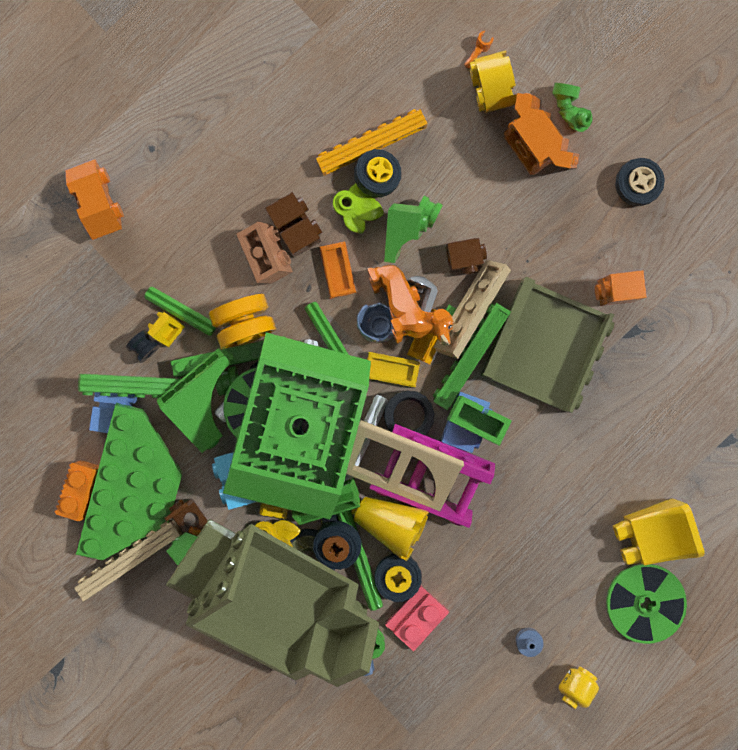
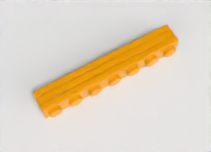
[316,109,427,177]

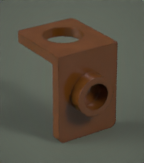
[164,499,208,535]

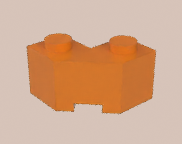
[66,159,124,240]

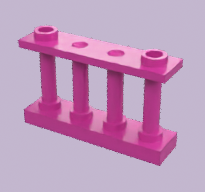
[370,424,495,528]

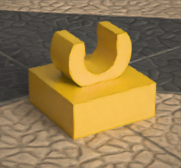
[147,312,185,347]

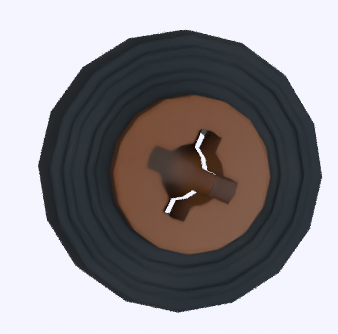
[313,521,362,570]

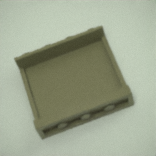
[481,277,615,413]

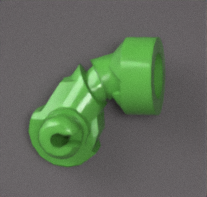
[552,83,593,132]

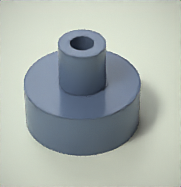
[515,628,544,657]

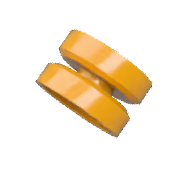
[208,294,277,349]

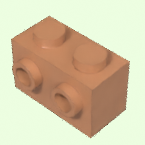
[236,222,293,284]

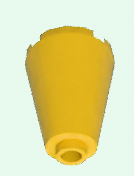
[352,497,429,561]

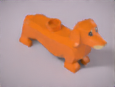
[367,265,453,346]

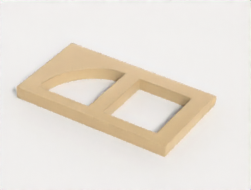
[346,420,464,511]

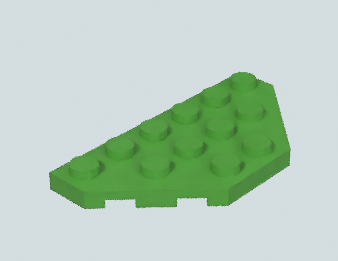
[76,402,183,560]

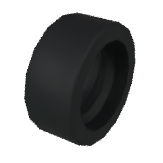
[384,390,435,435]

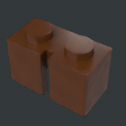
[265,192,322,258]

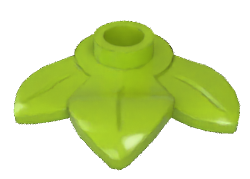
[332,183,384,234]

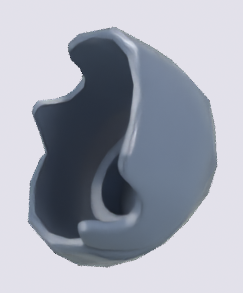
[357,303,393,343]

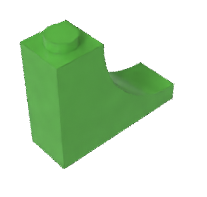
[156,348,230,453]

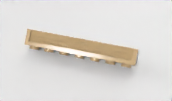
[74,520,183,601]

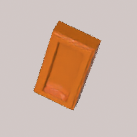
[319,241,356,299]

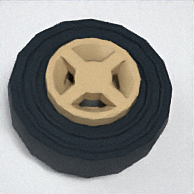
[615,158,665,206]

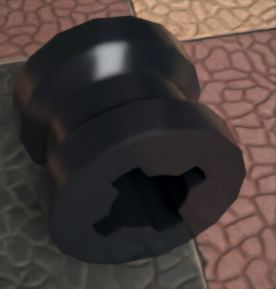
[126,330,160,363]

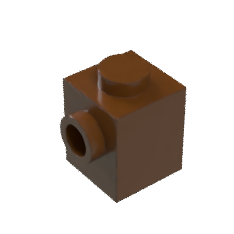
[445,238,487,275]

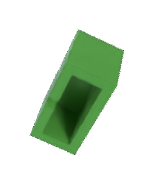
[447,396,512,446]

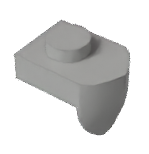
[407,276,438,312]

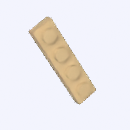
[434,260,511,359]

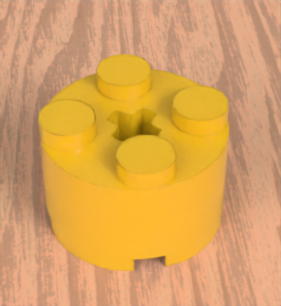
[470,50,517,113]

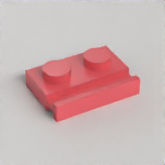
[385,585,449,652]

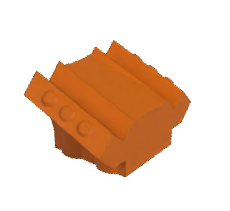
[504,93,579,175]

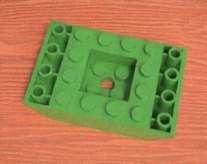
[223,332,371,519]

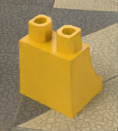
[613,498,705,566]

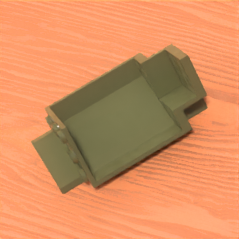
[166,519,379,687]

